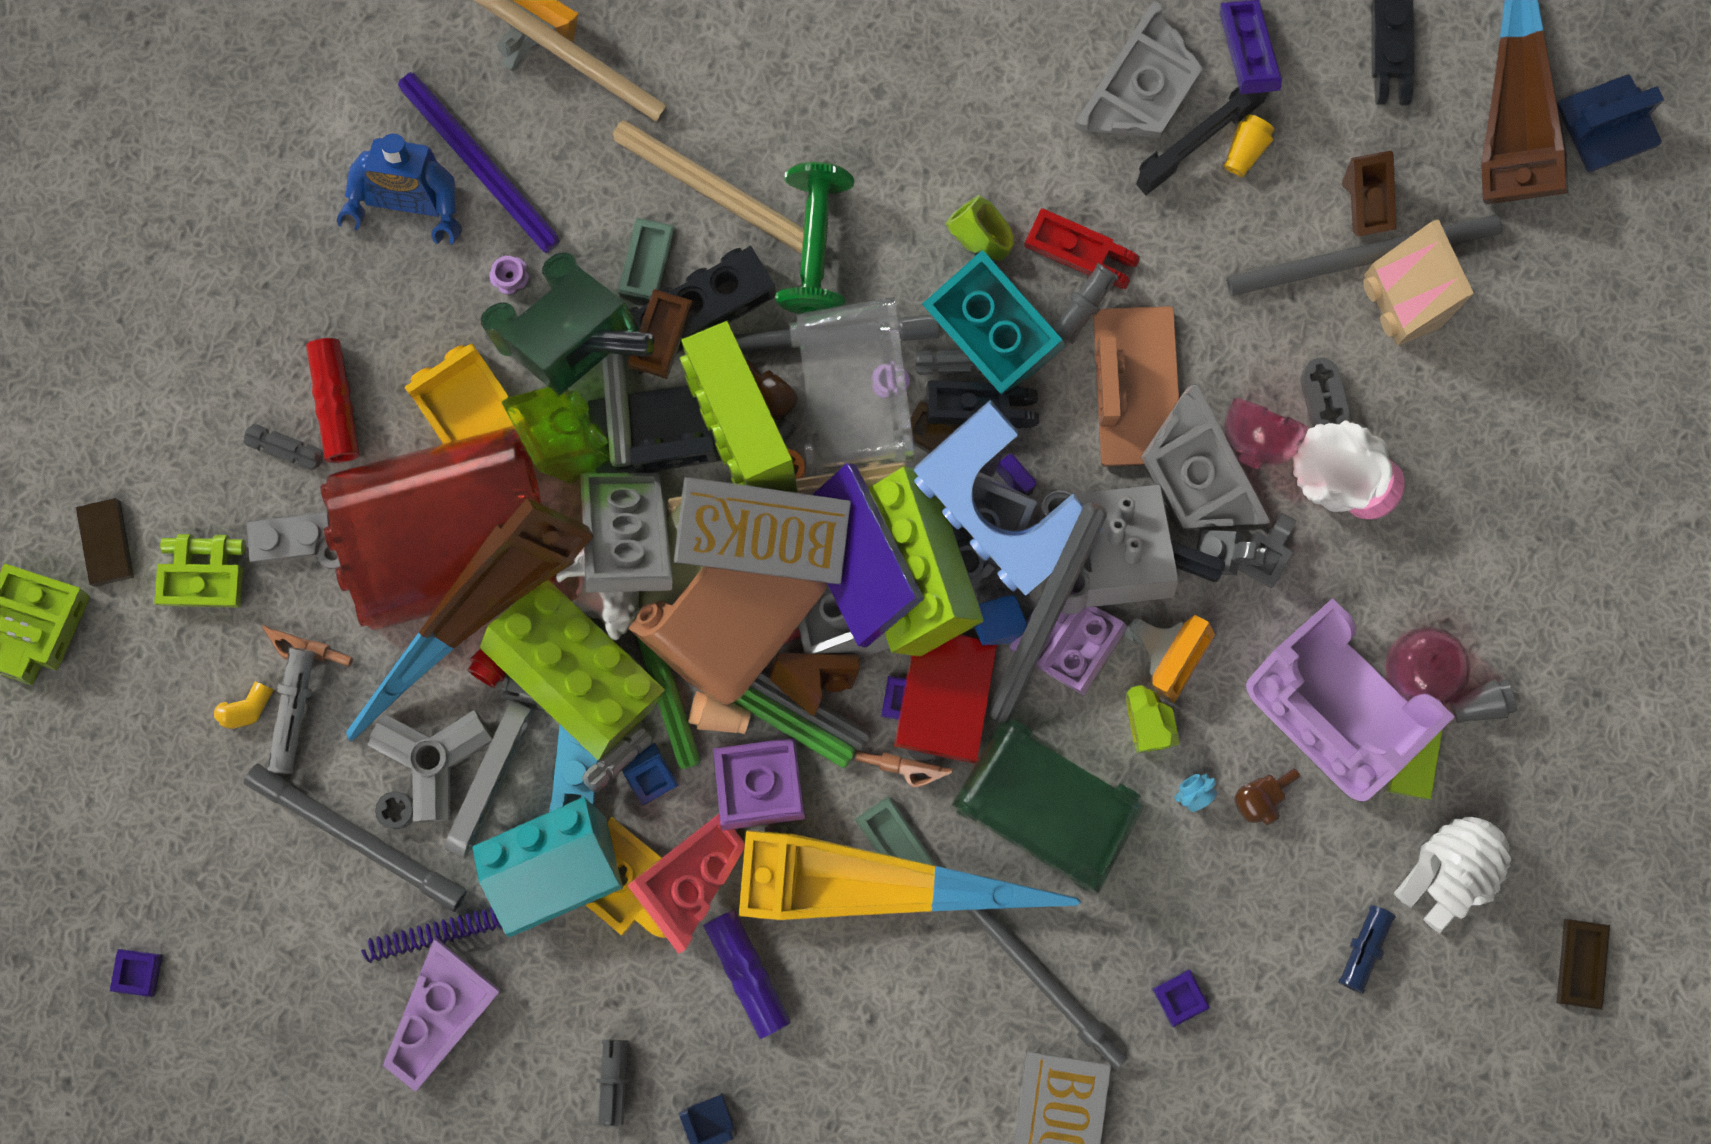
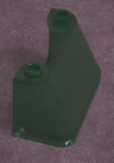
[949,719,1144,894]

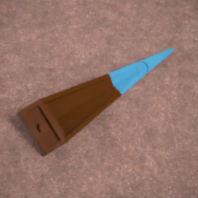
[1481,0,1568,205]
[346,498,594,741]

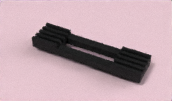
[1136,86,1269,196]

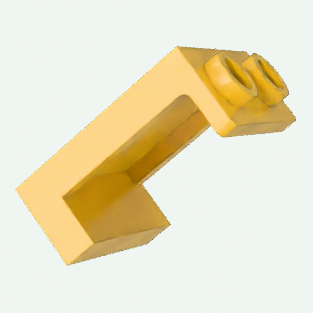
[405,343,530,473]

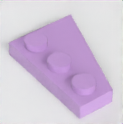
[383,937,500,1092]

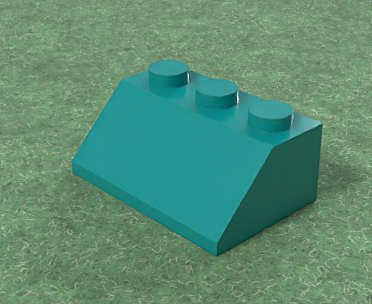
[922,250,1066,395]
[472,797,623,938]

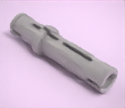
[266,647,316,774]

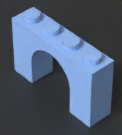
[914,400,1102,596]

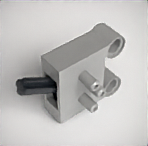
[1040,485,1225,615]

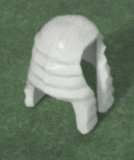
[1394,817,1511,934]

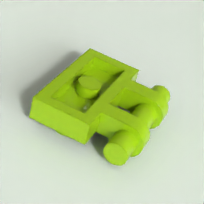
[154,534,246,608]

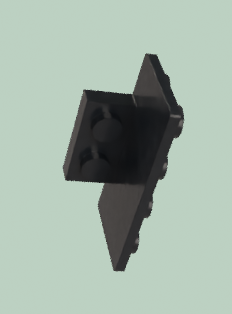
[587,385,722,473]

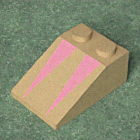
[1363,219,1474,346]

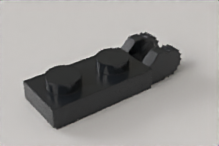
[1371,0,1414,105]
[926,380,1039,429]

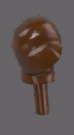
[746,359,798,420]
[1235,769,1300,825]

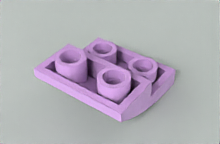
[1009,591,1127,696]

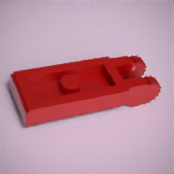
[1024,208,1140,289]

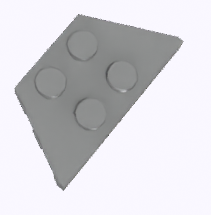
[1074,1,1203,138]
[1141,384,1270,528]

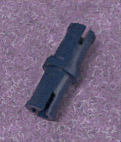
[1338,905,1396,994]

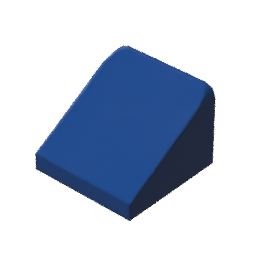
[975,595,1027,646]
[622,743,679,806]

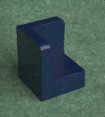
[679,1094,737,1144]

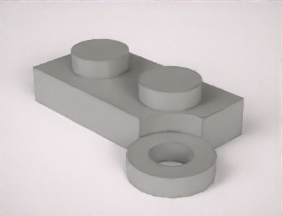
[246,512,350,569]

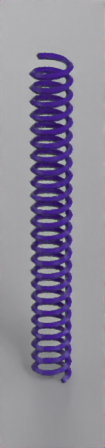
[361,907,502,963]

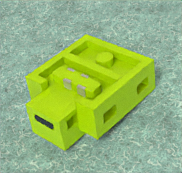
[0,563,90,686]

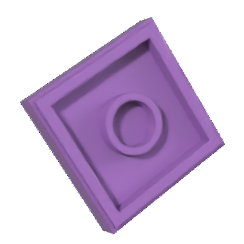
[713,738,805,830]

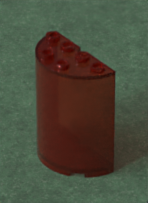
[320,423,565,631]

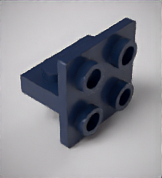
[1558,75,1664,172]

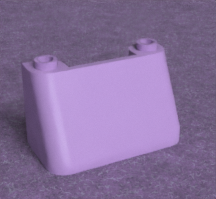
[1246,598,1455,801]

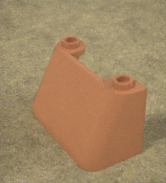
[628,567,827,704]

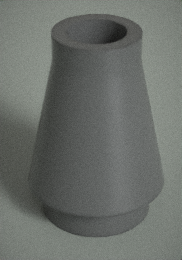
[1450,679,1517,723]

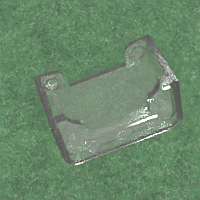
[789,297,915,476]

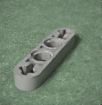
[445,701,533,858]

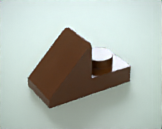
[1342,151,1396,237]
[770,653,860,716]

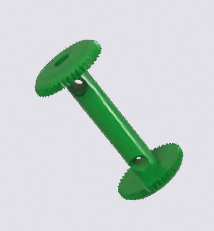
[775,162,854,316]

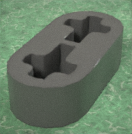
[1300,358,1350,428]

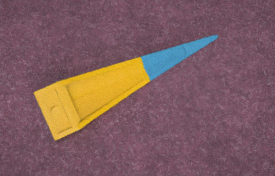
[739,830,1081,920]

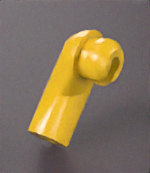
[214,681,274,729]

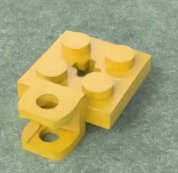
[586,817,666,938]

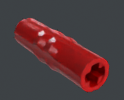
[306,338,360,463]

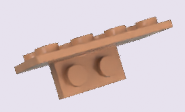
[1093,306,1179,467]

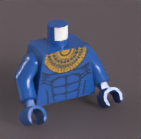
[337,134,462,245]

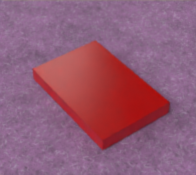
[894,635,997,764]

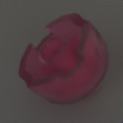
[1224,398,1309,470]
[1385,627,1471,706]

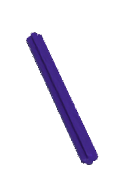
[398,72,560,253]

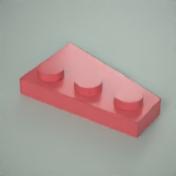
[628,814,745,954]

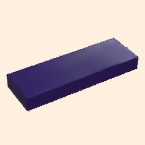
[1220,0,1282,94]

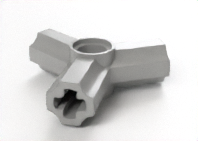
[368,710,493,822]

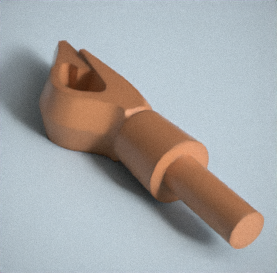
[262,625,353,667]
[855,751,953,787]

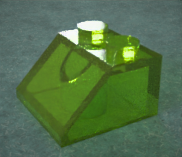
[501,384,610,484]

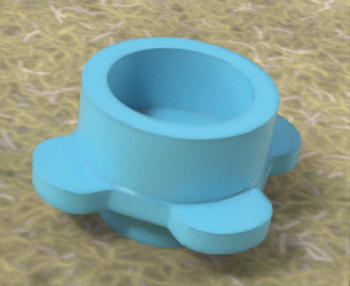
[1174,774,1217,812]

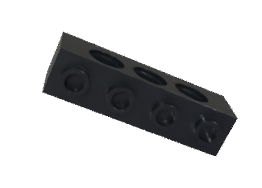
[612,245,776,375]

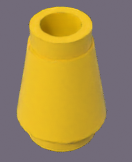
[1223,114,1275,177]

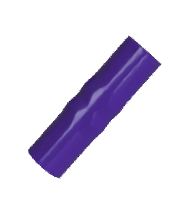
[703,909,791,1039]

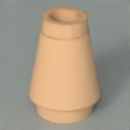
[688,691,751,734]

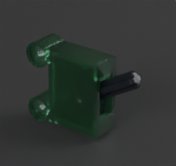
[481,252,655,396]

